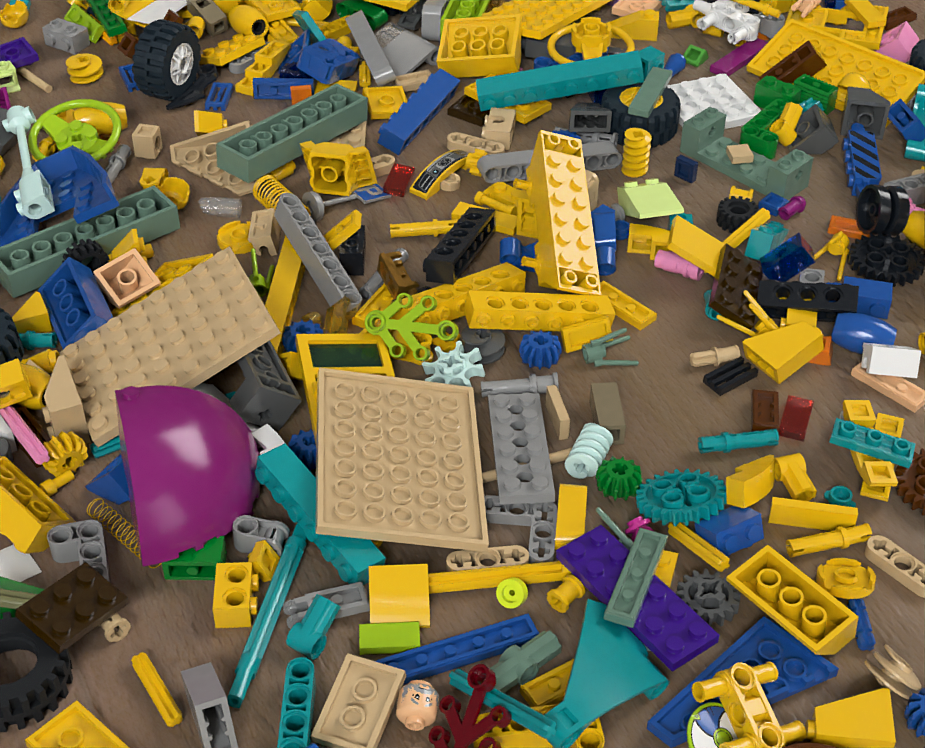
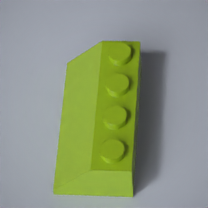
[440,0,490,40]

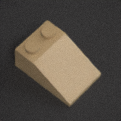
[42,355,91,444]

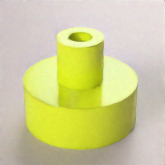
[496,577,528,609]

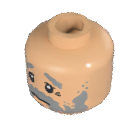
[396,680,439,731]

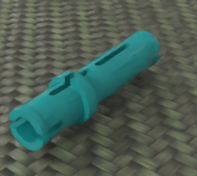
[698,429,779,454]

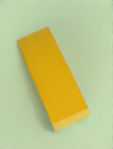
[627,223,671,260]
[726,454,775,509]

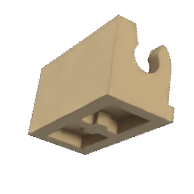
[248,208,281,256]

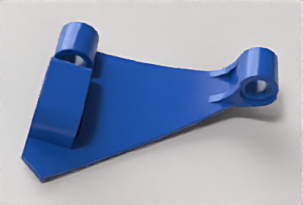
[500,204,617,276]

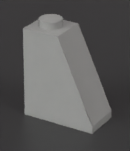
[180,662,238,748]

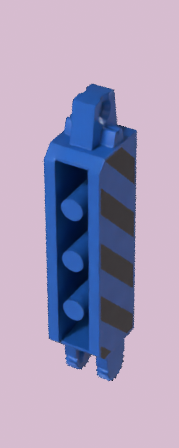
[842,123,882,198]

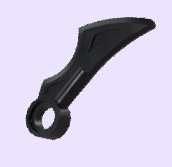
[166,64,219,110]

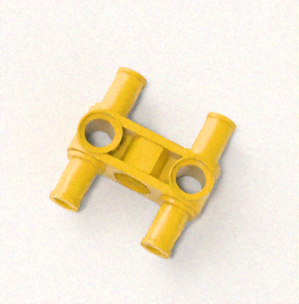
[692,661,806,748]

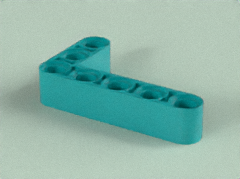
[277,657,316,748]

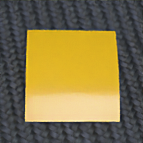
[369,564,430,628]

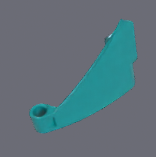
[545,599,670,748]

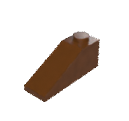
[759,40,827,84]

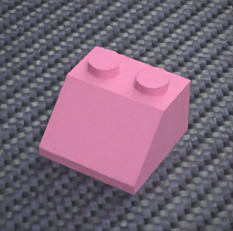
[873,21,919,63]

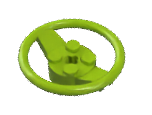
[28,99,122,161]

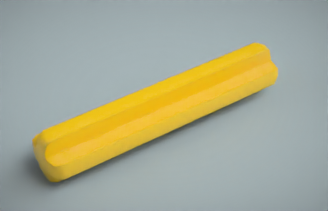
[722,208,771,248]
[668,522,730,572]
[131,652,183,727]

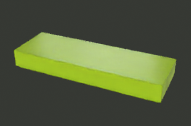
[64,3,104,44]

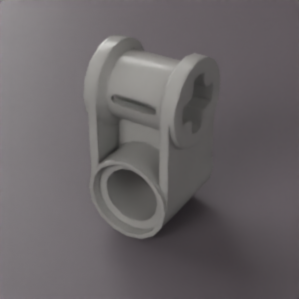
[752,11,785,39]
[233,515,290,557]

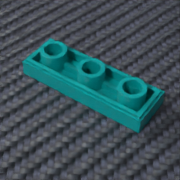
[829,418,916,468]

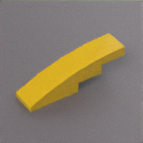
[235,39,291,96]

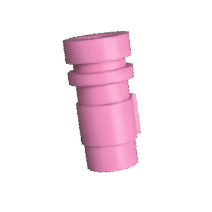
[654,249,704,281]

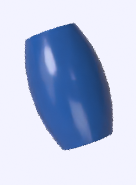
[831,313,897,355]

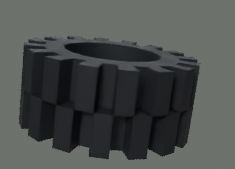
[716,196,759,233]
[62,239,110,277]

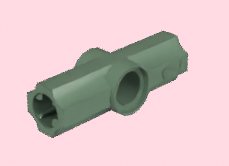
[483,630,562,693]

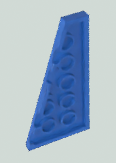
[647,616,839,748]

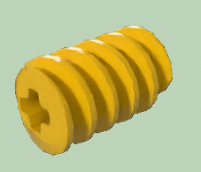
[621,128,652,177]

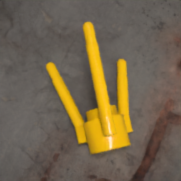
[805,231,850,281]
[716,290,780,337]

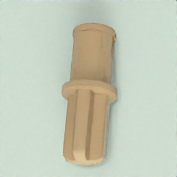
[689,345,740,367]

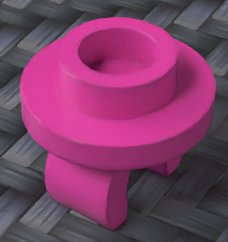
[624,516,654,542]

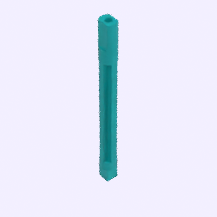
[227,524,306,708]

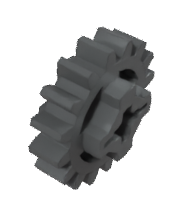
[676,569,741,627]

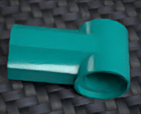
[286,594,341,660]

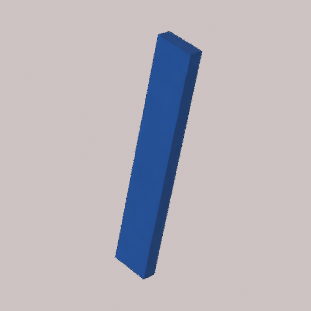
[375,613,539,685]

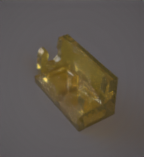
[323,296,357,355]

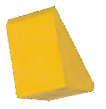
[12,292,52,333]

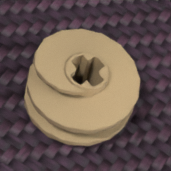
[864,644,922,699]

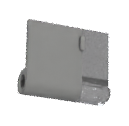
[359,22,439,76]

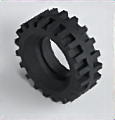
[0,612,73,732]

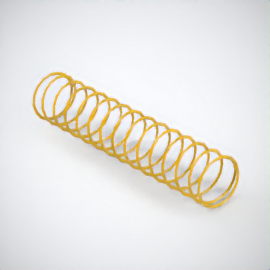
[87,498,162,569]

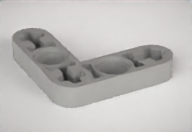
[484,495,558,564]

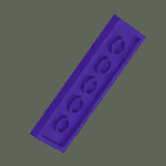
[556,525,719,672]

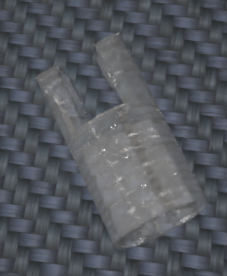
[198,197,242,218]

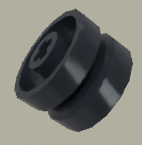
[856,184,910,236]

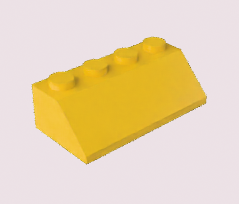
[0,456,76,554]
[726,545,859,655]

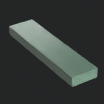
[628,67,673,118]
[604,528,668,628]

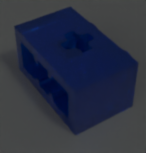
[760,233,816,282]

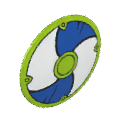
[687,702,738,748]

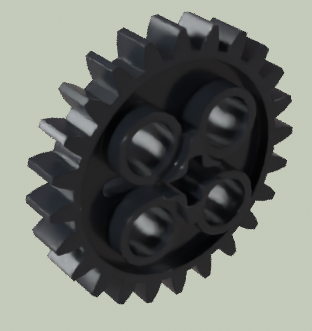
[848,233,925,287]

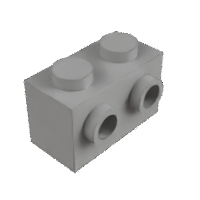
[42,18,90,55]

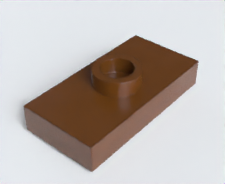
[884,6,917,31]
[751,389,780,433]

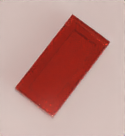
[383,163,415,197]
[778,395,814,442]

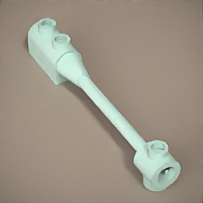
[2,106,55,219]

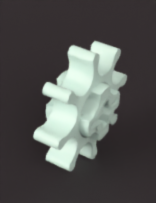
[422,341,485,387]

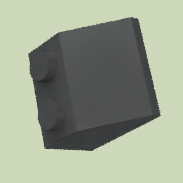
[840,86,891,140]
[788,104,839,154]

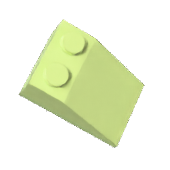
[617,178,684,219]

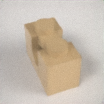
[481,107,516,150]

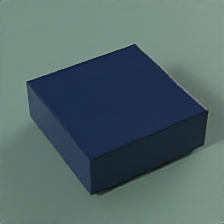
[674,154,698,184]

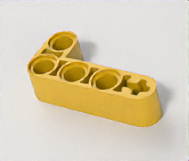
[473,704,605,748]

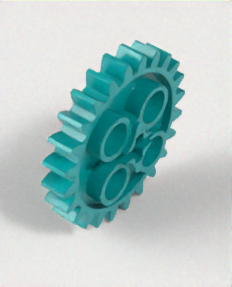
[636,469,726,526]

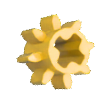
[465,148,487,177]

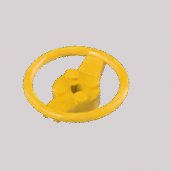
[547,17,635,64]

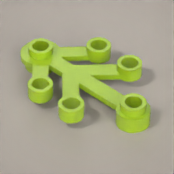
[365,293,459,361]

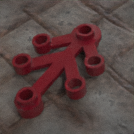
[428,664,512,748]

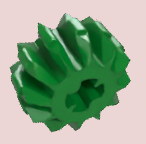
[596,456,643,501]

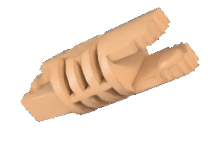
[791,0,822,18]

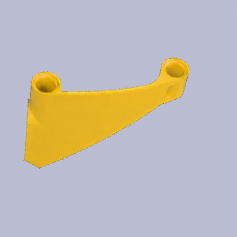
[108,0,206,39]

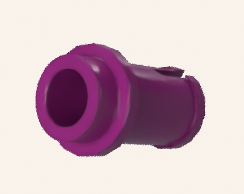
[778,196,806,220]

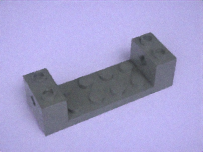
[229,340,302,431]

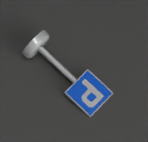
[302,183,392,222]

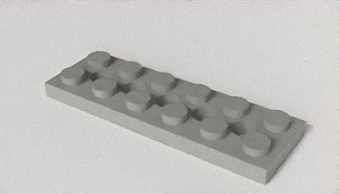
[488,392,555,505]

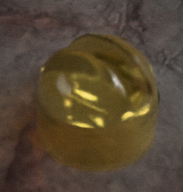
[301,311,322,327]

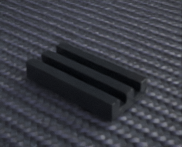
[703,357,758,396]

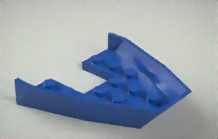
[0,145,120,247]

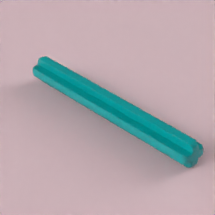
[449,669,557,739]

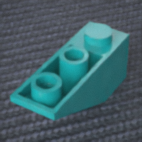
[744,221,789,262]

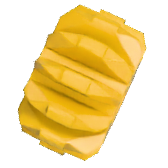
[42,431,89,477]

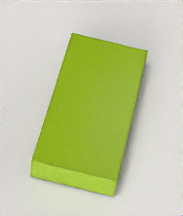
[359,622,420,655]

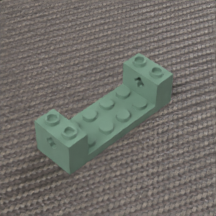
[680,107,814,200]

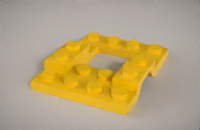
[785,0,889,50]

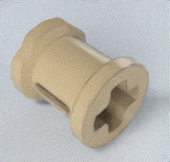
[98,612,131,642]

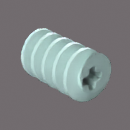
[565,423,613,479]

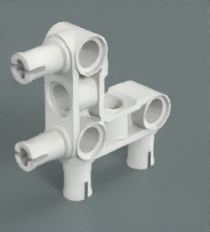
[693,0,760,45]

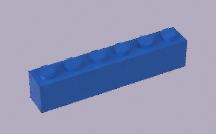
[377,68,461,156]

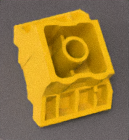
[299,141,377,196]

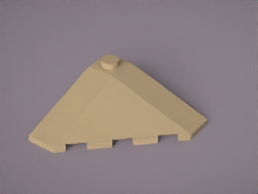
[170,120,260,197]

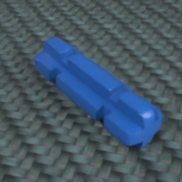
[847,598,876,651]

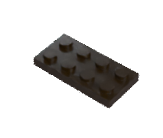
[708,243,764,329]

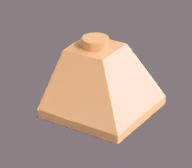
[93,248,161,309]

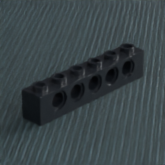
[423,207,496,285]

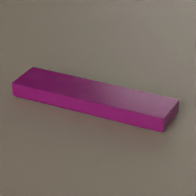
[710,38,768,76]

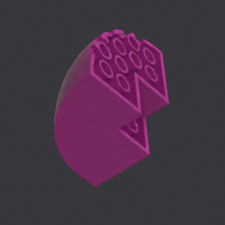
[115,385,261,567]

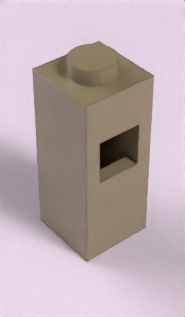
[186,0,228,38]
[589,382,626,445]

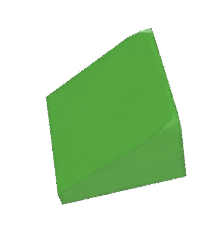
[683,44,709,67]

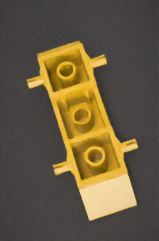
[513,130,602,296]

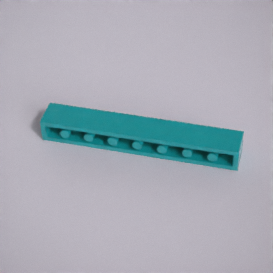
[476,50,644,111]

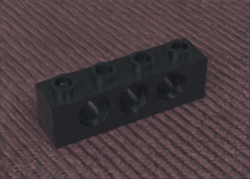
[757,280,859,322]

